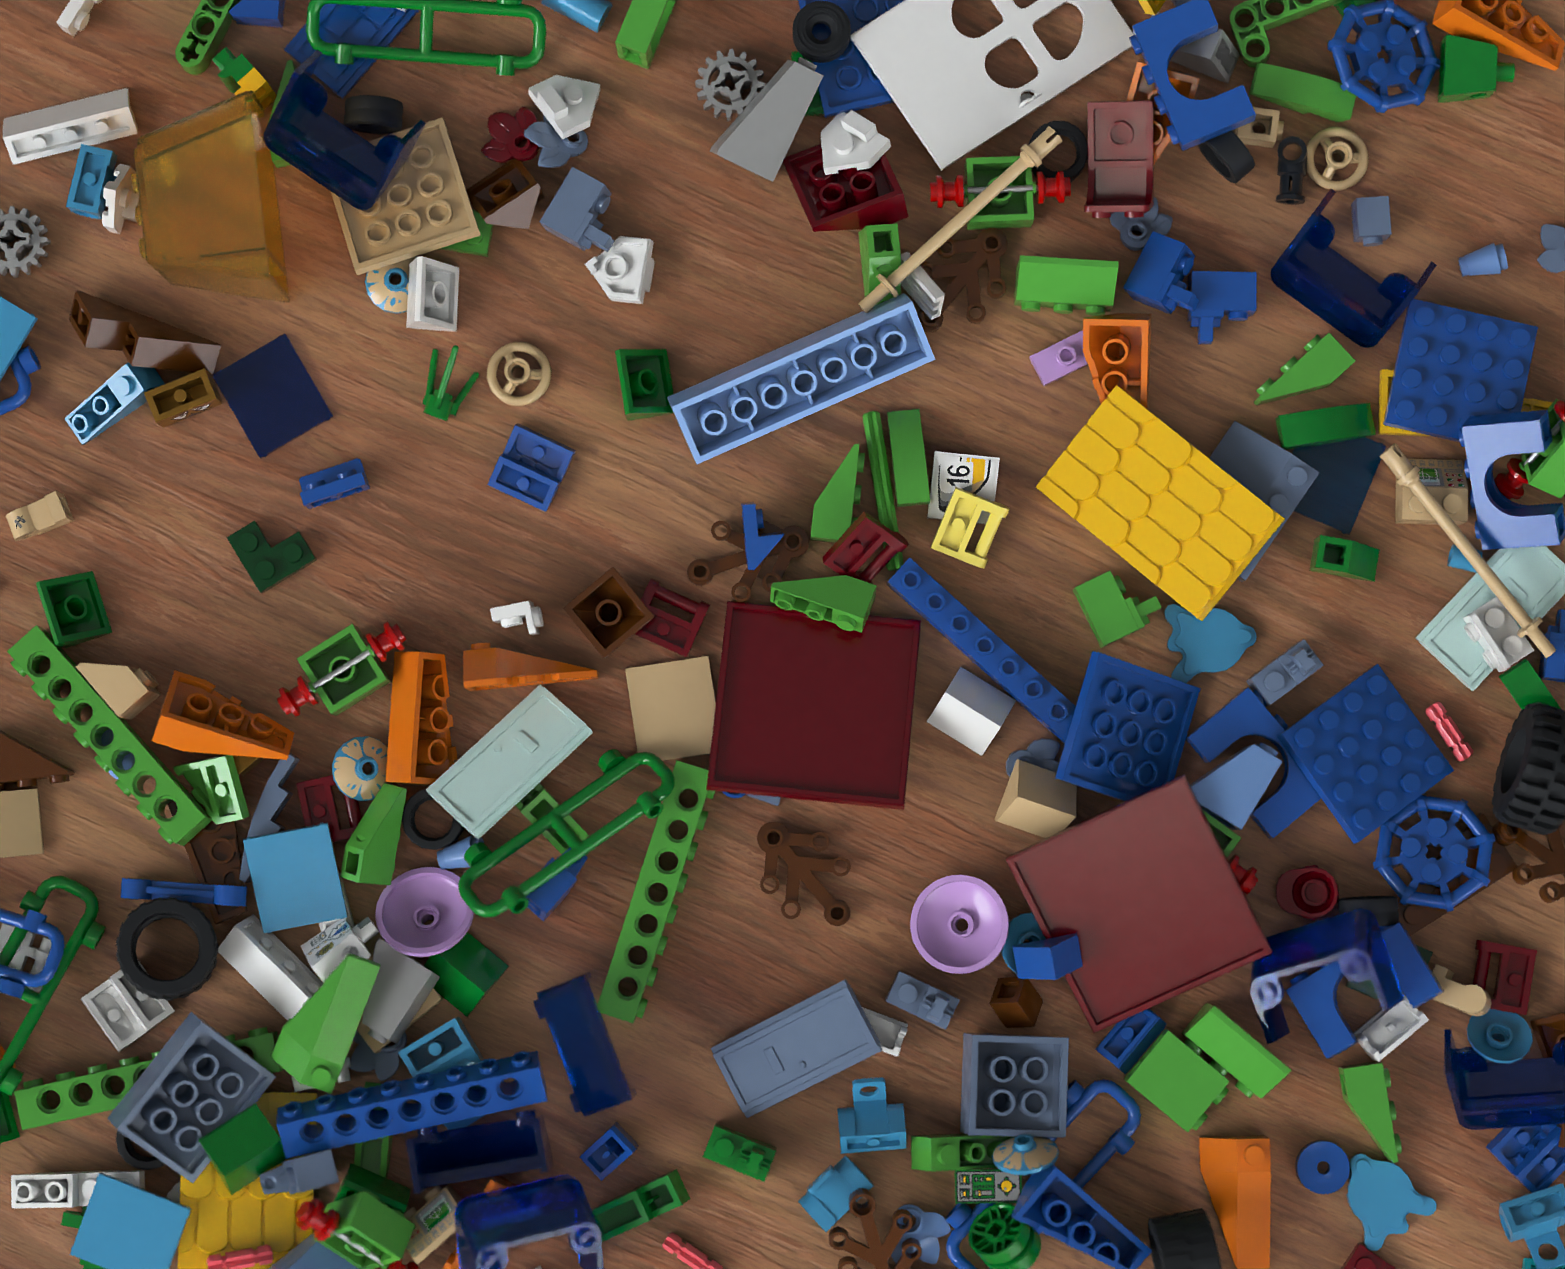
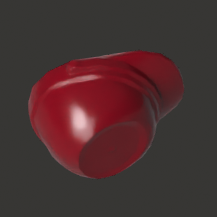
[1276,865,1339,920]

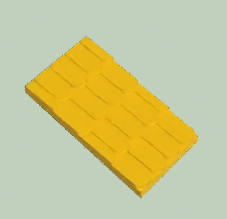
[1036,385,1285,621]
[177,1092,317,1269]

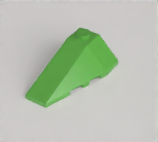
[271,953,381,1093]

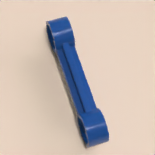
[120,878,247,906]

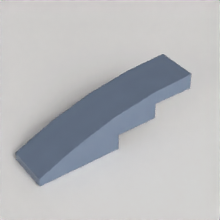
[239,753,300,883]

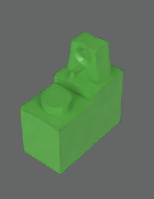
[1073,571,1162,648]

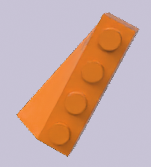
[385,652,458,785]

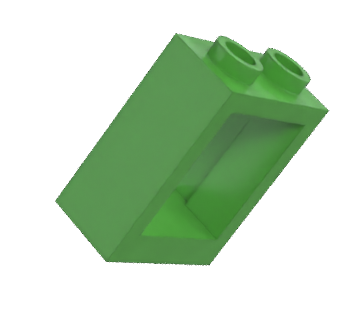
[615,0,677,69]

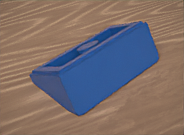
[1095,1009,1167,1074]

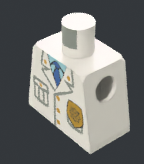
[301,916,379,983]

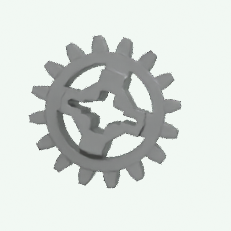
[695,49,765,121]
[0,206,51,278]

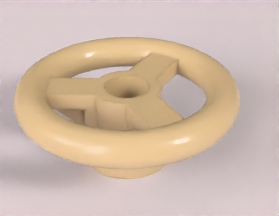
[1306,127,1368,190]
[487,342,551,406]

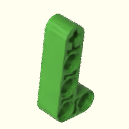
[175,0,241,75]
[1230,0,1344,68]

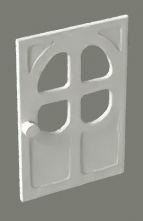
[850,0,1134,171]

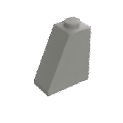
[1151,13,1240,83]
[362,938,440,1044]

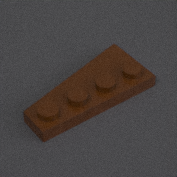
[168,793,248,924]
[1398,812,1517,936]

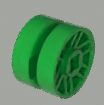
[969,1203,1041,1269]

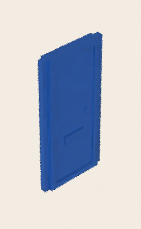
[284,4,419,99]

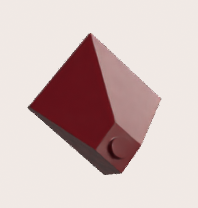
[782,144,909,232]

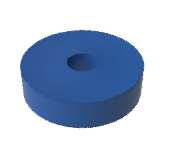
[1295,1140,1350,1194]

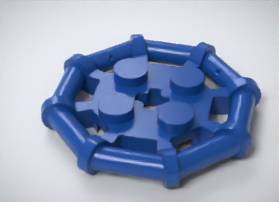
[1328,0,1441,113]
[1372,795,1496,912]

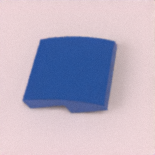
[487,423,576,512]
[1486,1101,1565,1193]

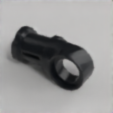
[1276,136,1307,205]

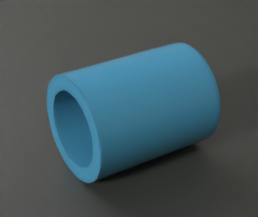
[1447,544,1483,573]

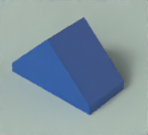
[228,0,285,28]
[1012,933,1083,980]
[580,1122,639,1181]

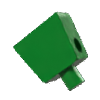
[1438,35,1515,103]

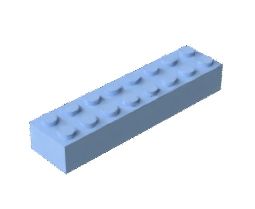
[667,293,935,464]

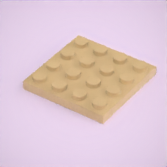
[320,117,481,275]

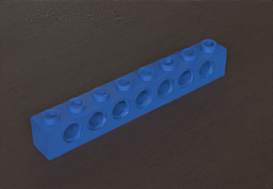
[887,557,1076,744]
[277,1051,548,1159]

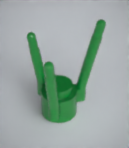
[422,345,479,421]

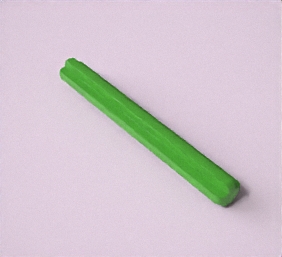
[863,411,904,571]

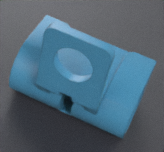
[66,144,148,219]
[837,1077,907,1154]
[798,1155,874,1232]
[1499,1183,1565,1269]

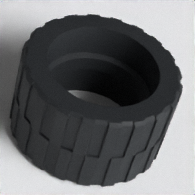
[116,897,218,1001]
[1148,1208,1222,1269]

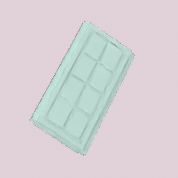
[1415,546,1565,691]
[426,685,593,839]

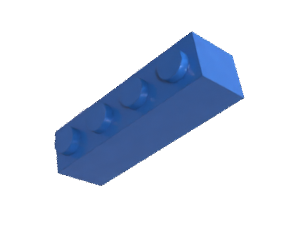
[1011,1165,1152,1269]

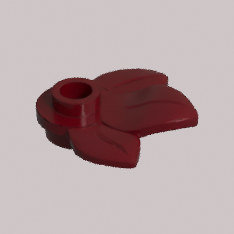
[481,106,539,163]

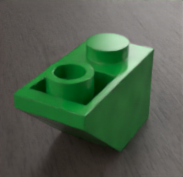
[1309,535,1380,582]

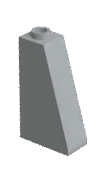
[710,57,823,182]

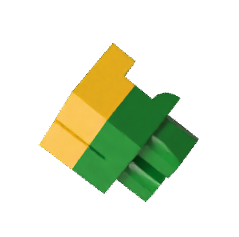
[212,47,277,118]

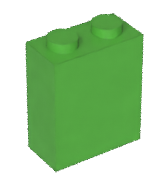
[1124,1029,1230,1132]

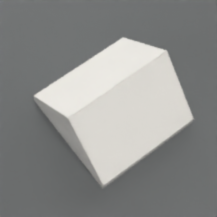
[406,256,459,331]
[927,667,1016,756]

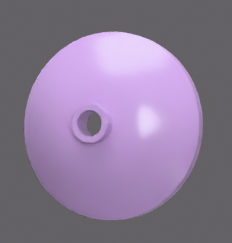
[375,867,474,957]
[910,875,1009,974]

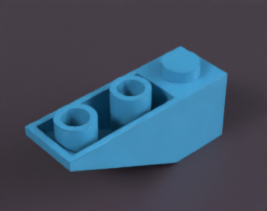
[64,363,165,445]

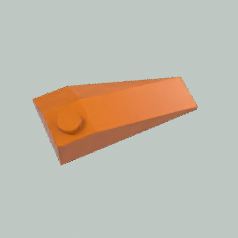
[1083,313,1151,409]

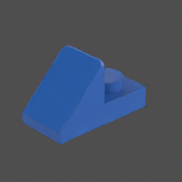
[741,502,784,570]

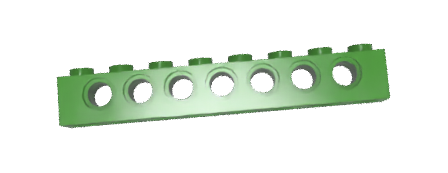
[7,625,212,846]
[596,760,716,1023]
[14,1027,285,1130]

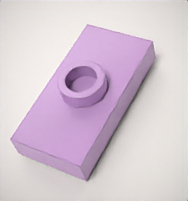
[1029,330,1088,386]

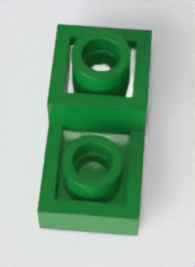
[1499,659,1561,710]

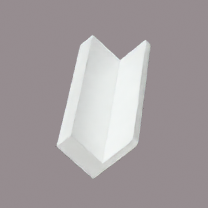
[3,88,138,165]
[218,914,324,1021]

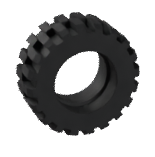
[1492,702,1565,835]

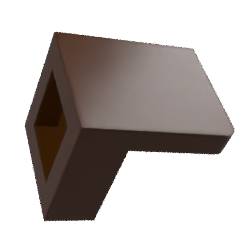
[989,977,1043,1028]

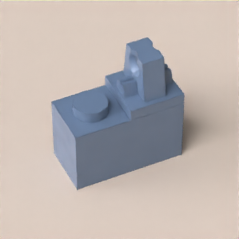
[540,167,614,252]
[1246,639,1324,707]
[885,970,960,1030]
[259,1149,339,1194]

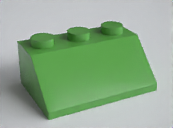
[1014,255,1119,316]
[1181,1003,1291,1099]

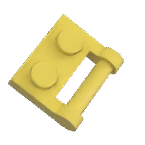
[931,487,1010,568]

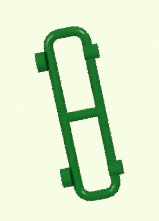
[306,0,546,76]
[458,749,675,918]
[0,876,106,1096]

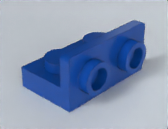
[299,458,371,509]

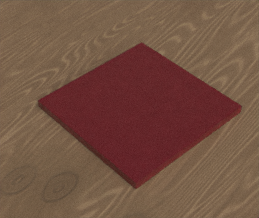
[707,601,921,810]
[1005,774,1273,1033]

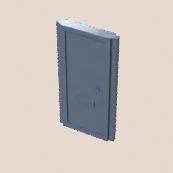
[711,979,883,1118]

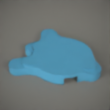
[1164,604,1257,683]
[1346,1153,1437,1251]

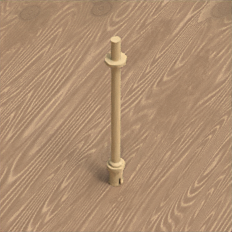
[858,126,1063,313]
[1379,443,1556,658]

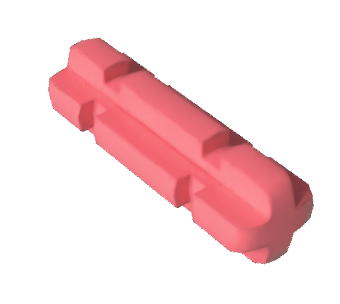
[1425,702,1474,762]
[662,1232,723,1269]
[207,1245,273,1269]

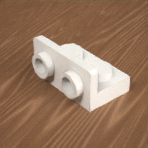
[1463,596,1534,672]
[490,600,544,635]

